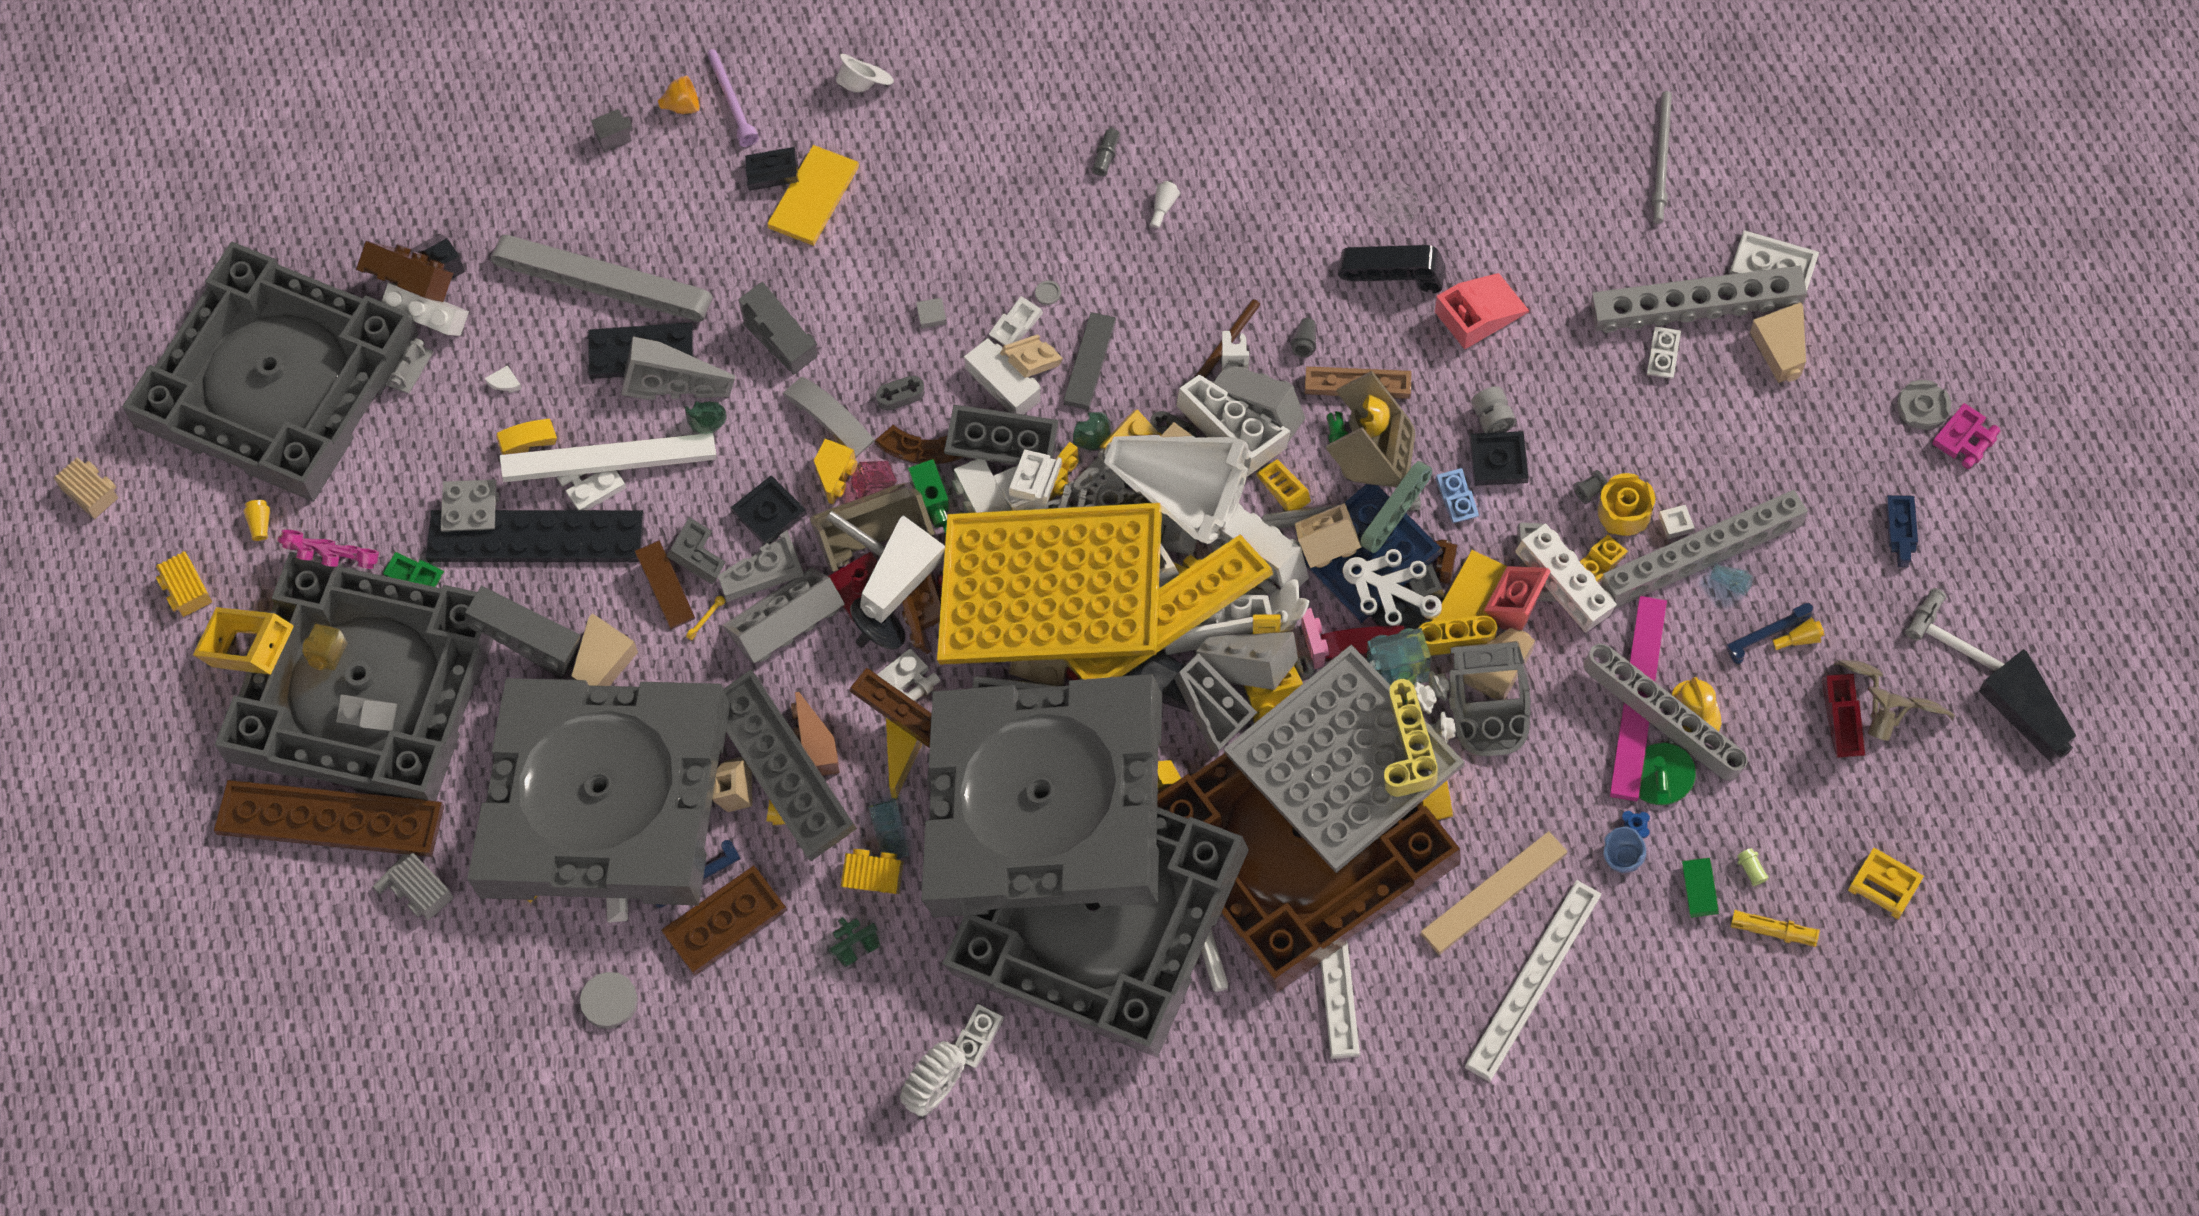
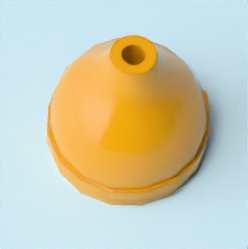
[658,76,700,114]

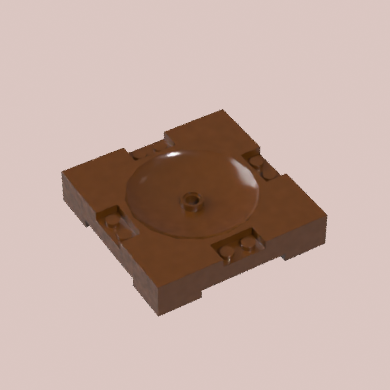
[1157,753,1461,993]

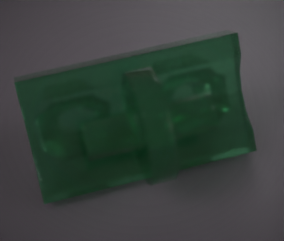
[828,917,881,968]

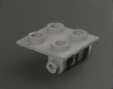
[441,479,499,531]

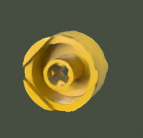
[1597,473,1655,536]

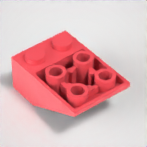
[1435,273,1529,350]

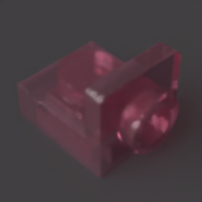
[851,461,897,498]

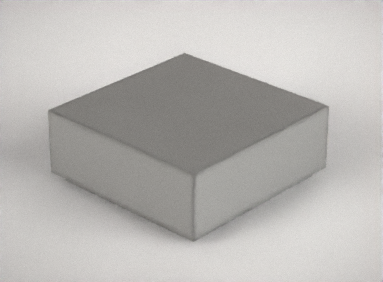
[916,298,947,329]

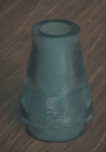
[1710,564,1754,596]

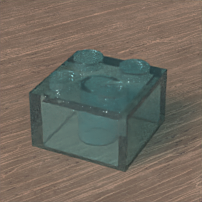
[1366,628,1431,685]

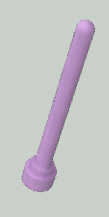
[707,49,759,147]

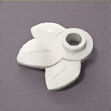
[1269,579,1309,632]

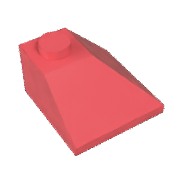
[1484,566,1551,630]

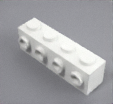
[1515,524,1617,633]

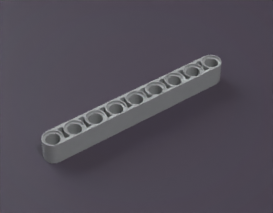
[491,235,713,322]

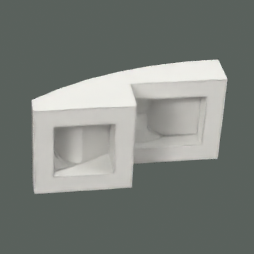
[989,296,1043,345]

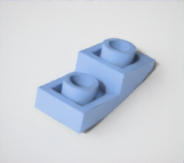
[1435,468,1479,524]

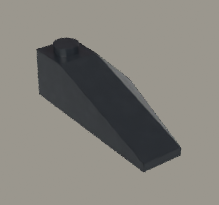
[1123,650,1191,712]

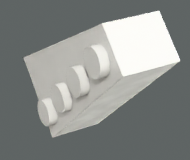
[1176,375,1291,476]

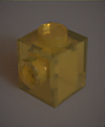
[302,624,348,671]

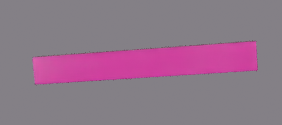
[1609,596,1667,802]

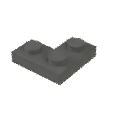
[667,517,726,584]

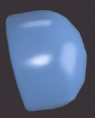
[1603,826,1647,873]

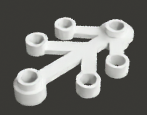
[1343,549,1442,626]

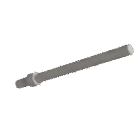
[1652,91,1672,224]

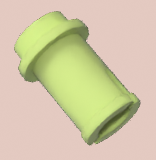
[1737,848,1769,887]

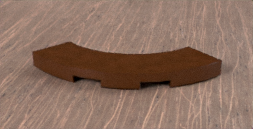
[874,424,964,464]

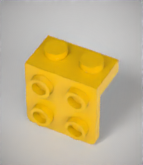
[1243,665,1303,724]

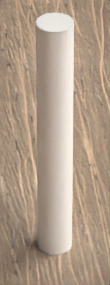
[1926,623,2004,671]

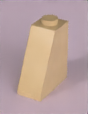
[1750,302,1806,383]
[572,613,638,686]
[1463,628,1535,700]

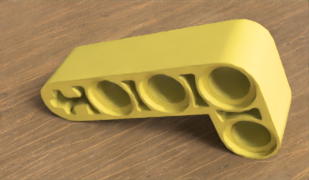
[1384,679,1438,797]

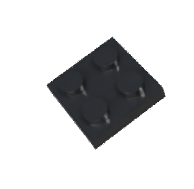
[1470,431,1529,486]
[730,475,807,545]

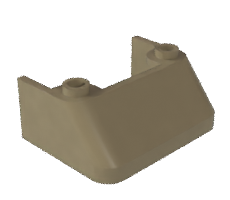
[1326,371,1415,488]
[809,482,935,571]

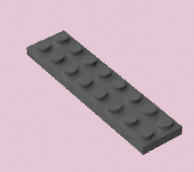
[724,669,857,861]

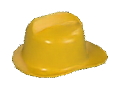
[1672,677,1722,733]

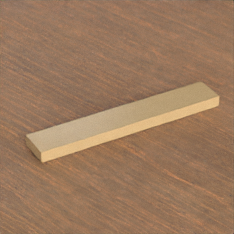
[1420,831,1568,955]

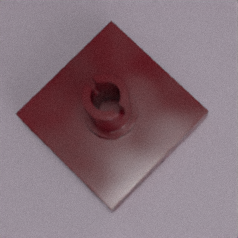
[828,551,878,623]

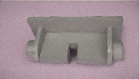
[386,338,434,394]

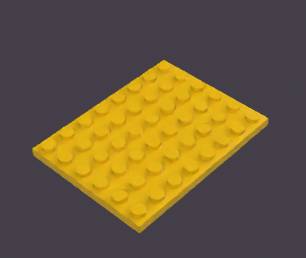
[937,503,1162,665]

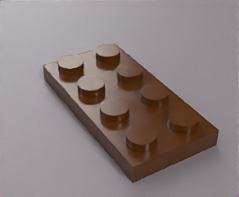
[661,865,787,976]

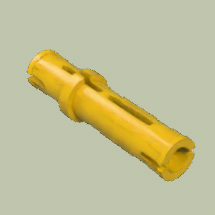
[1730,909,1820,948]

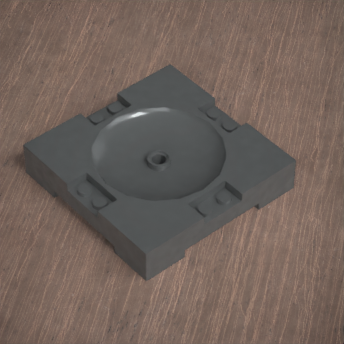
[122,241,419,502]
[214,551,494,801]
[921,674,1162,918]
[467,678,730,906]
[942,793,1249,1058]

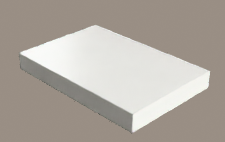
[1729,230,1819,292]

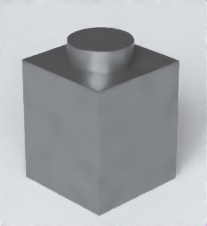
[591,109,633,153]

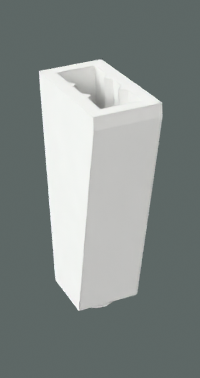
[860,515,945,623]

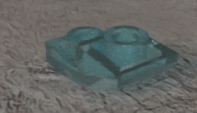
[869,799,910,859]

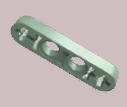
[1360,461,1432,553]

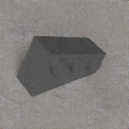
[738,281,818,375]

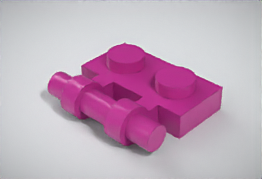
[1932,403,2001,469]

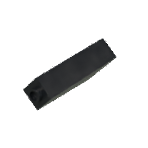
[1979,649,2076,762]

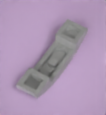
[783,376,874,458]

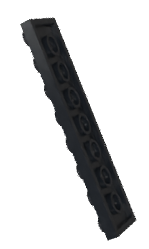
[426,510,645,562]

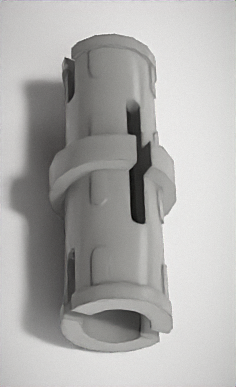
[1905,588,1947,641]

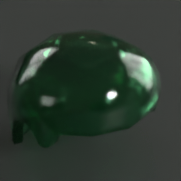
[685,401,727,435]
[1073,412,1112,451]

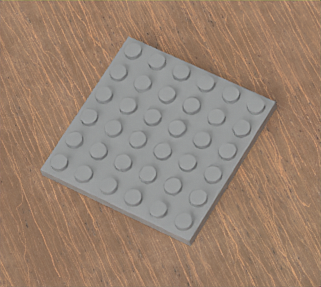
[1224,645,1464,872]

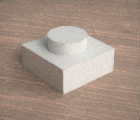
[1659,505,1694,539]

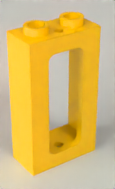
[193,607,294,675]

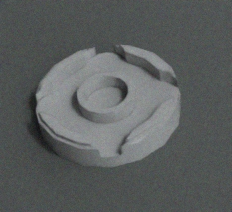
[1897,380,1951,430]
[580,972,638,1029]

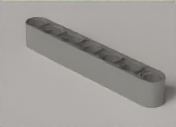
[1583,643,1747,781]

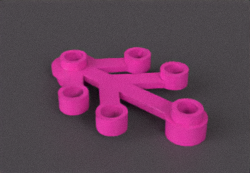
[277,529,379,569]

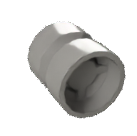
[1471,386,1517,433]

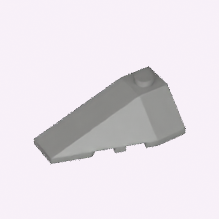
[621,337,735,400]

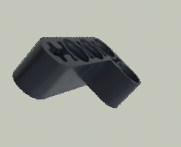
[1338,245,1446,293]

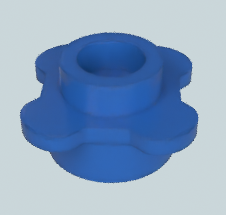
[1622,811,1650,839]

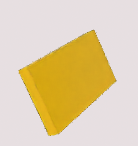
[767,145,859,246]
[1423,550,1507,654]

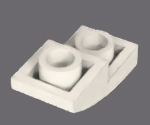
[1647,326,1681,379]
[955,1004,1004,1068]

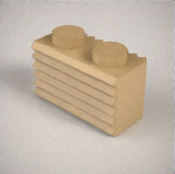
[54,457,118,519]

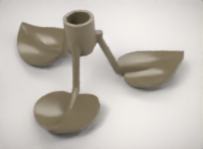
[1833,660,1955,741]

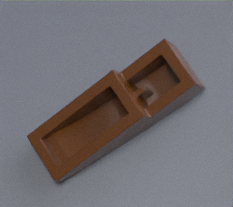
[635,540,695,629]

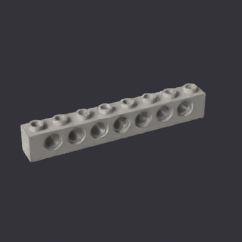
[1590,265,1807,333]
[1600,490,1808,609]

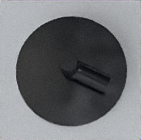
[850,598,905,649]

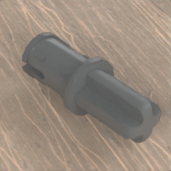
[1091,128,1120,177]

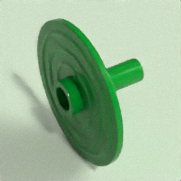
[1639,743,1696,805]

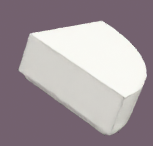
[485,366,522,392]

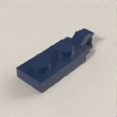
[1885,495,1918,568]

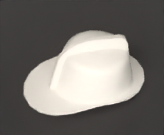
[836,54,893,92]

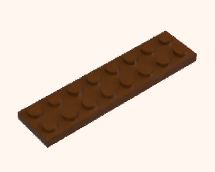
[214,780,444,857]

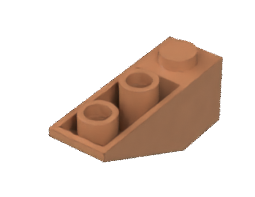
[791,692,840,776]

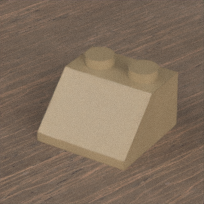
[1295,503,1361,568]

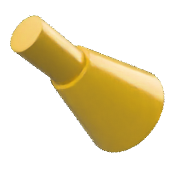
[1772,617,1825,650]

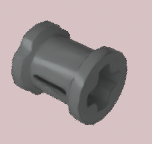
[1573,470,1607,504]

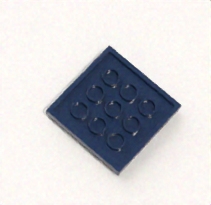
[1298,484,1443,623]

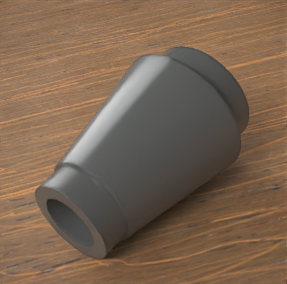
[1291,318,1316,358]

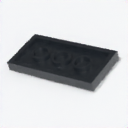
[588,322,694,379]

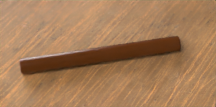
[1195,299,1260,378]

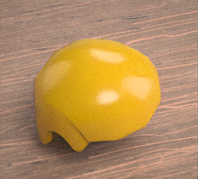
[1360,395,1390,438]

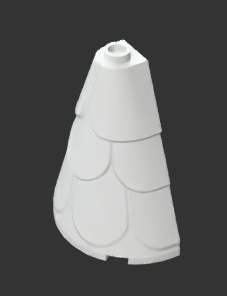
[1104,435,1249,544]

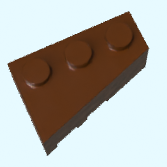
[356,241,453,302]

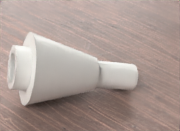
[1150,181,1180,229]

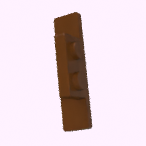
[901,572,941,654]

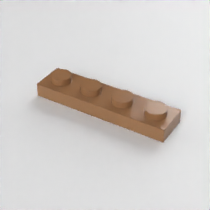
[1305,366,1412,399]

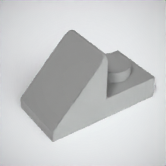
[336,695,397,731]

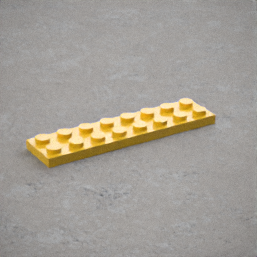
[1063,534,1273,680]

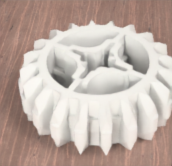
[900,1041,966,1116]

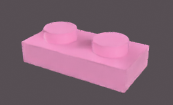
[1301,608,1329,669]

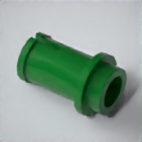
[1326,411,1349,443]

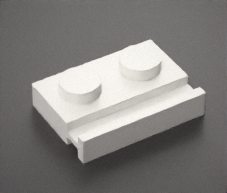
[1009,449,1062,504]

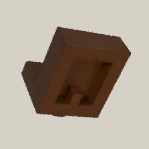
[1434,539,1458,585]

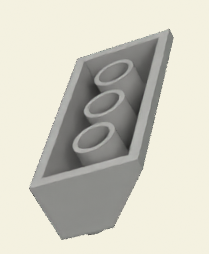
[722,567,844,663]

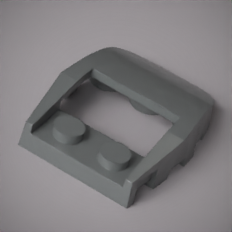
[1449,641,1531,756]

